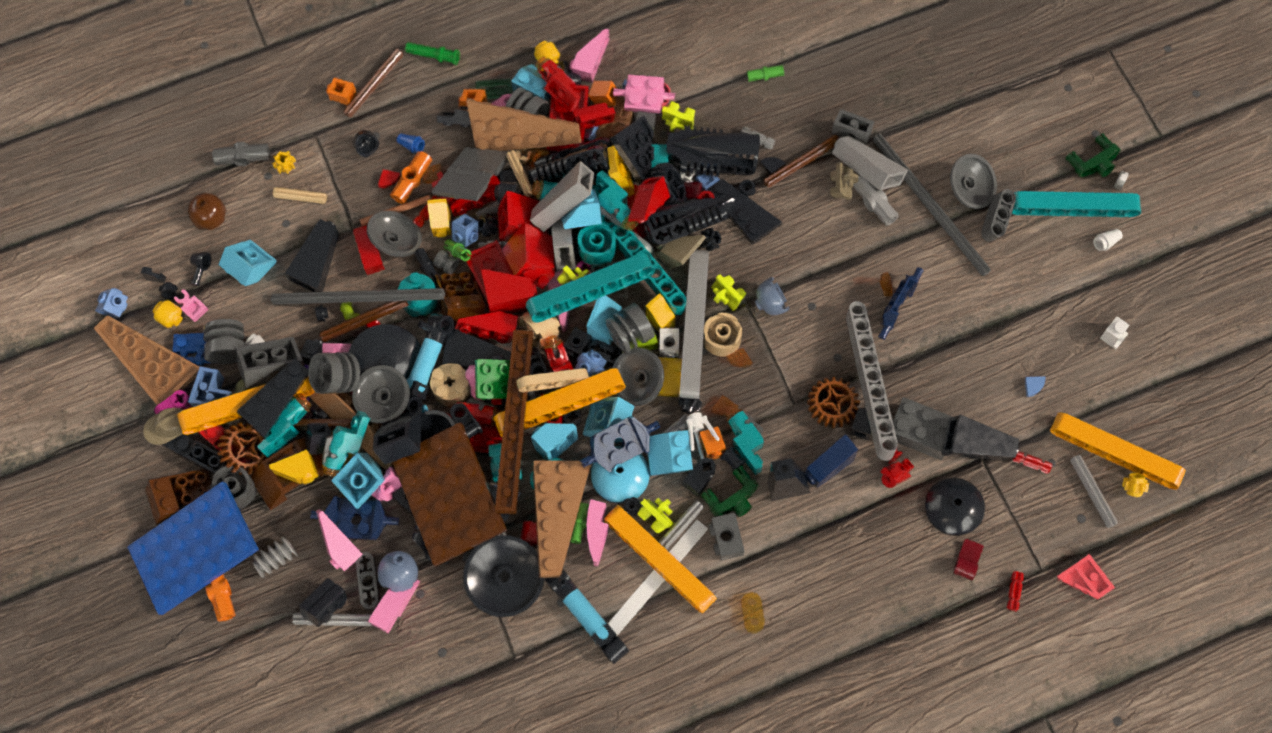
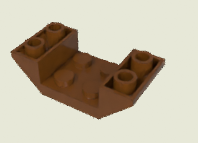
[251,438,333,510]

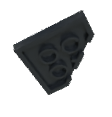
[610,116,654,185]

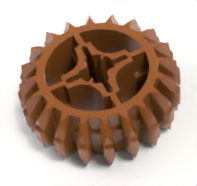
[807,377,860,429]
[217,422,268,475]

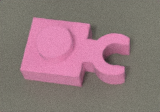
[174,290,209,322]

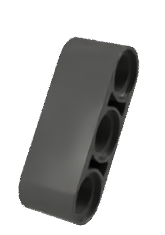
[981,189,1016,242]

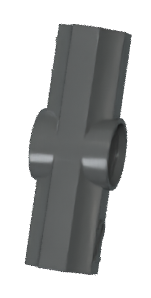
[212,142,271,166]

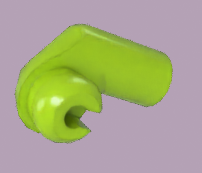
[340,302,360,320]

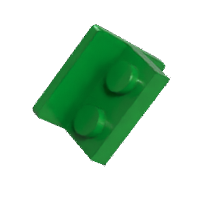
[475,359,510,400]

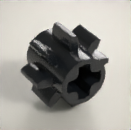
[477,213,499,237]
[700,227,721,251]
[678,395,702,415]

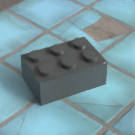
[236,337,303,389]
[893,397,952,460]

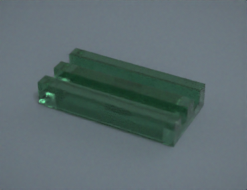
[475,78,512,99]

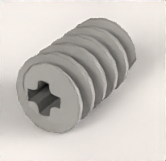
[252,536,298,578]

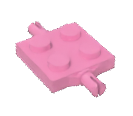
[613,75,675,113]

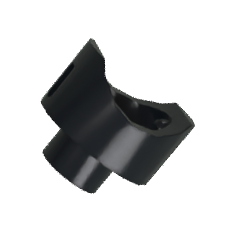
[353,130,379,157]

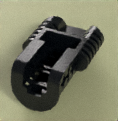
[666,125,760,177]
[528,137,613,185]
[641,197,735,245]

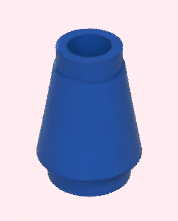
[397,133,425,154]

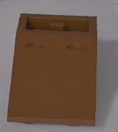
[435,272,485,326]
[145,469,212,525]

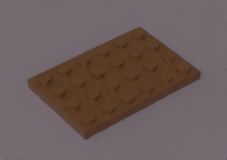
[392,422,507,566]

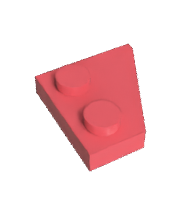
[1057,554,1115,600]

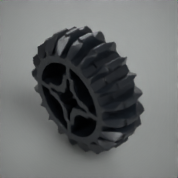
[649,162,687,205]

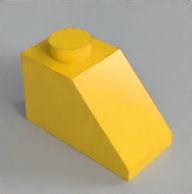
[427,199,452,238]
[646,293,675,333]
[269,450,319,484]

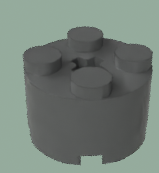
[210,465,256,509]

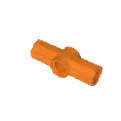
[390,151,432,204]
[206,574,236,622]

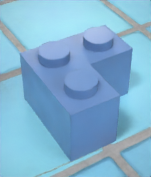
[188,366,233,407]

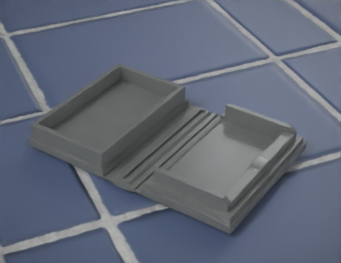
[432,147,508,201]

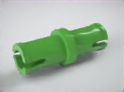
[747,65,784,82]
[444,239,471,261]
[570,502,589,544]

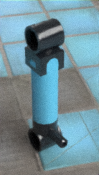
[403,313,454,413]
[544,569,630,665]

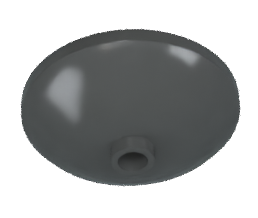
[950,154,997,209]
[367,211,422,257]
[612,348,664,406]
[352,365,410,424]

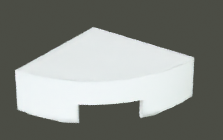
[1114,171,1129,190]

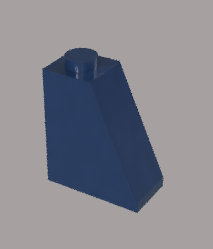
[805,434,859,488]

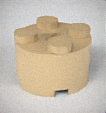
[517,311,560,349]
[703,313,742,357]
[430,364,471,407]

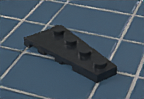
[708,179,782,245]
[237,358,308,439]

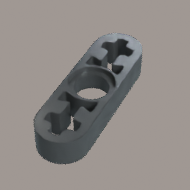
[356,552,380,611]

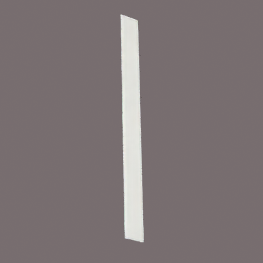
[608,520,708,636]

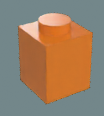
[588,81,618,106]
[699,426,726,460]

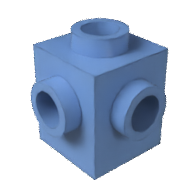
[452,214,478,247]
[95,288,128,319]
[574,350,607,377]

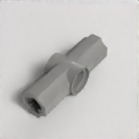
[853,176,899,226]

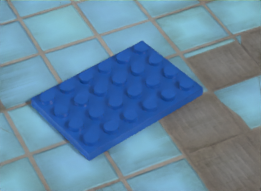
[127,482,259,615]

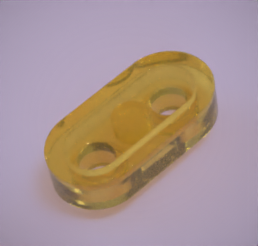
[741,592,765,634]

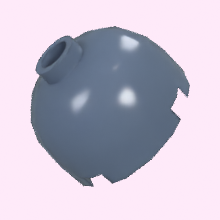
[755,277,790,315]
[378,551,418,592]

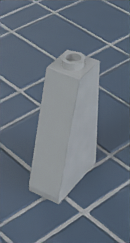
[832,136,908,190]
[530,161,594,232]
[552,219,576,271]

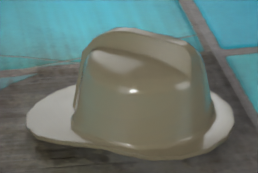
[143,408,183,445]

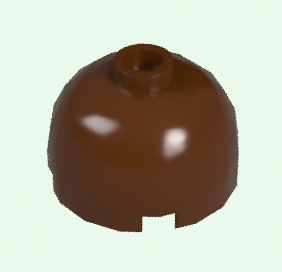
[188,193,226,230]

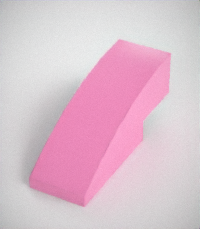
[587,500,609,566]
[368,580,420,633]

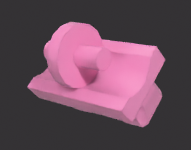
[372,467,402,502]

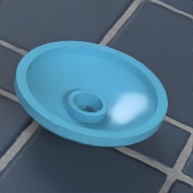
[591,446,650,503]

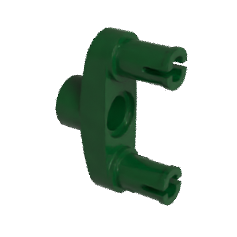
[1065,133,1121,177]
[701,466,759,517]

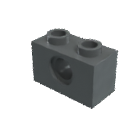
[832,109,875,145]
[709,513,745,561]

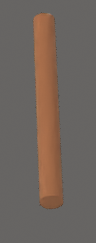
[359,195,430,226]

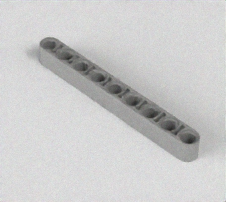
[679,250,709,399]
[846,301,898,461]

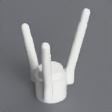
[686,412,720,460]

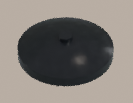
[348,324,421,400]
[463,535,544,617]

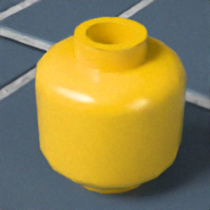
[534,41,560,66]
[153,300,183,328]

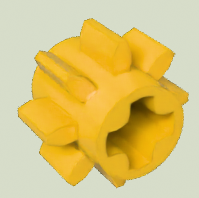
[272,151,296,174]
[1122,473,1149,497]

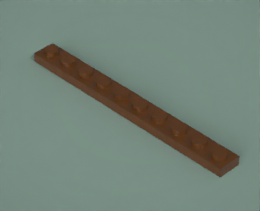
[495,330,533,514]

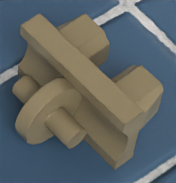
[830,163,859,200]

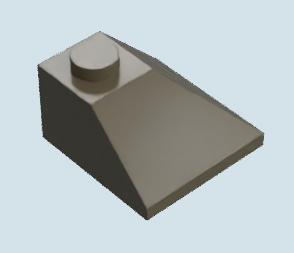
[654,235,706,269]

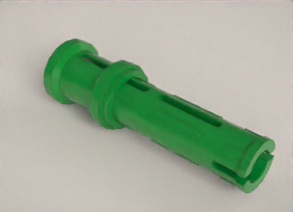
[405,42,460,65]

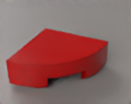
[378,169,401,188]

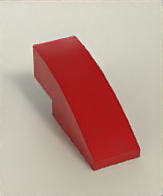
[353,225,385,275]

